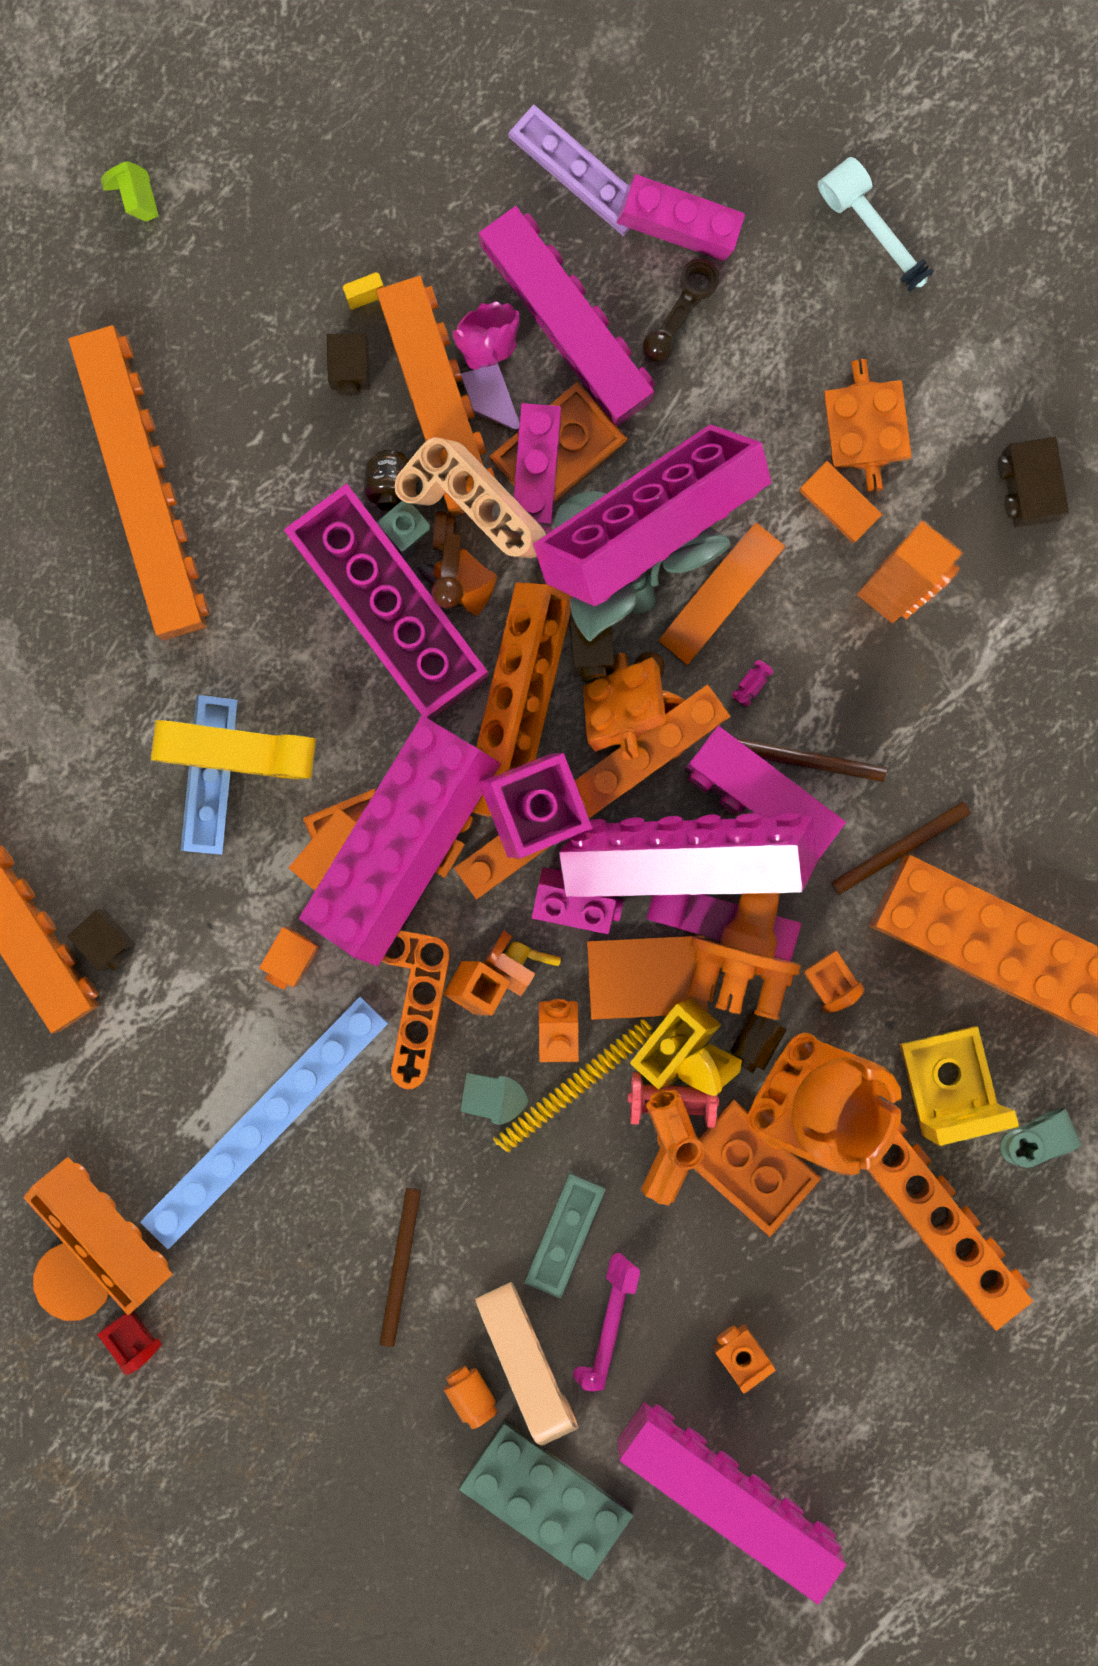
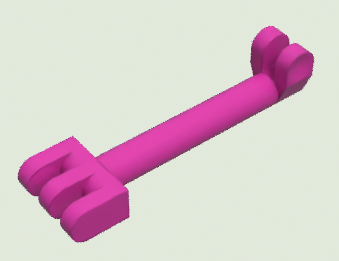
[573,1253,640,1391]

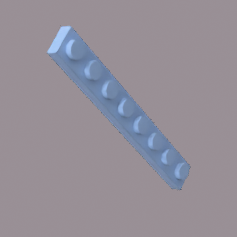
[140,996,389,1249]

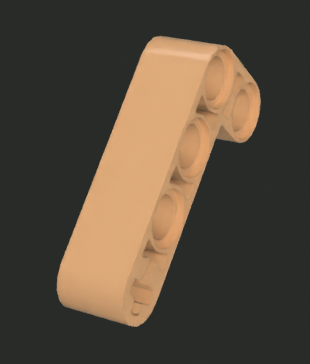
[395,437,546,558]
[475,1282,579,1446]

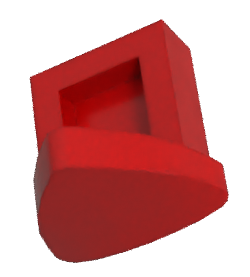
[97,1311,162,1375]

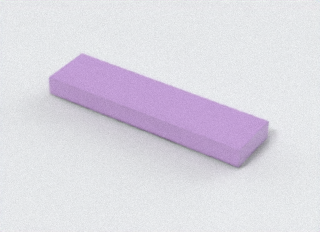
[508,104,631,236]

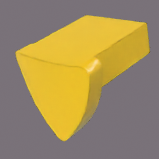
[677,1044,742,1096]

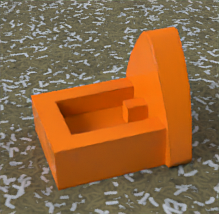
[433,548,497,616]
[483,930,535,997]
[802,950,865,1013]

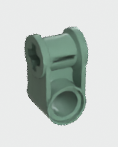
[999,1108,1082,1168]

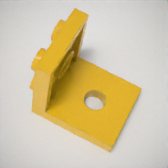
[899,1026,1019,1146]

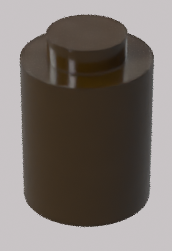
[730,1010,787,1074]

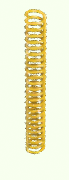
[493,1019,652,1152]

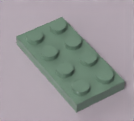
[459,1420,634,1581]

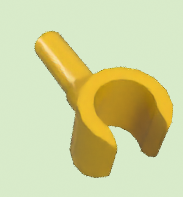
[505,941,561,966]

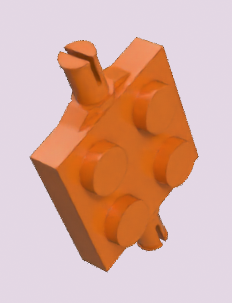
[824,359,911,492]
[583,653,666,761]

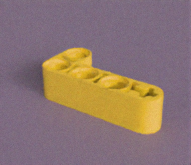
[151,720,316,780]

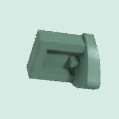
[460,1073,529,1125]

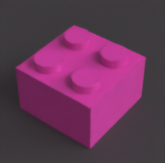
[479,753,592,859]

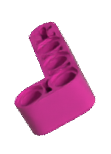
[645,894,802,961]

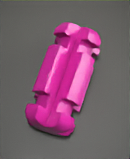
[732,660,773,707]

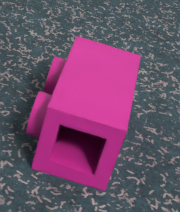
[532,867,624,935]

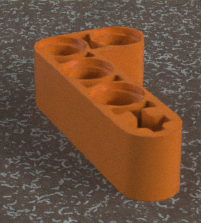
[382,930,451,1089]

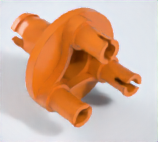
[688,892,801,1020]

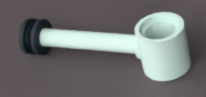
[818,157,934,292]

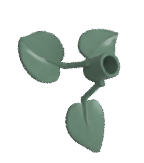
[555,491,731,641]

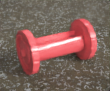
[627,1072,719,1128]

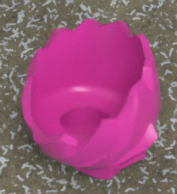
[452,301,519,370]

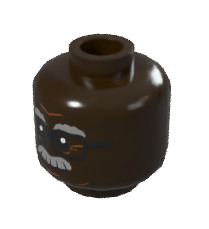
[364,450,409,511]

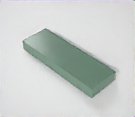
[524,1172,606,1299]

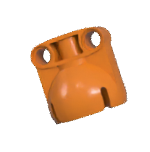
[747,1032,902,1175]

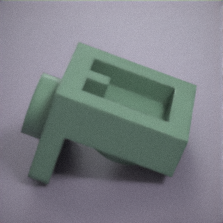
[376,501,430,560]

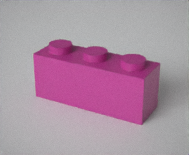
[616,174,745,262]
[514,403,561,532]

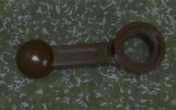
[643,258,720,362]

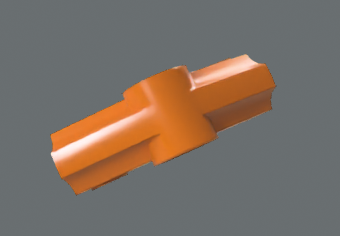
[641,1089,705,1206]

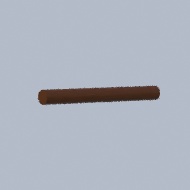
[734,737,887,782]
[830,801,971,896]
[379,1188,421,1347]

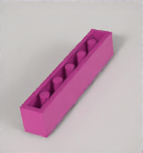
[478,206,655,427]

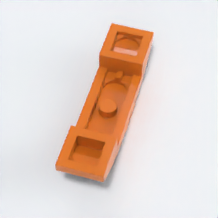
[658,523,786,666]

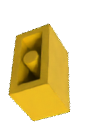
[630,999,721,1090]

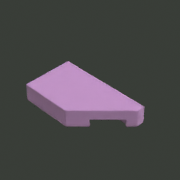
[461,363,520,433]

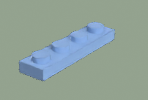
[180,695,238,855]

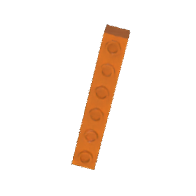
[472,582,571,818]
[866,1121,1033,1331]

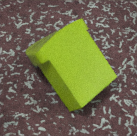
[101,161,159,222]

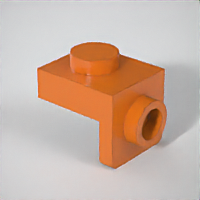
[539,999,579,1062]

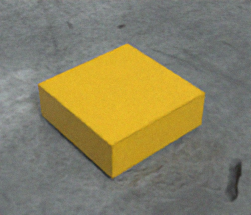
[342,272,384,310]

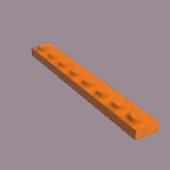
[454,684,732,900]

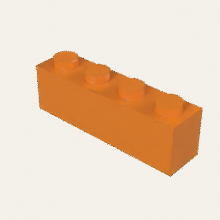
[23,1157,173,1315]

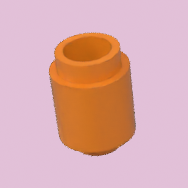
[443,1366,498,1429]

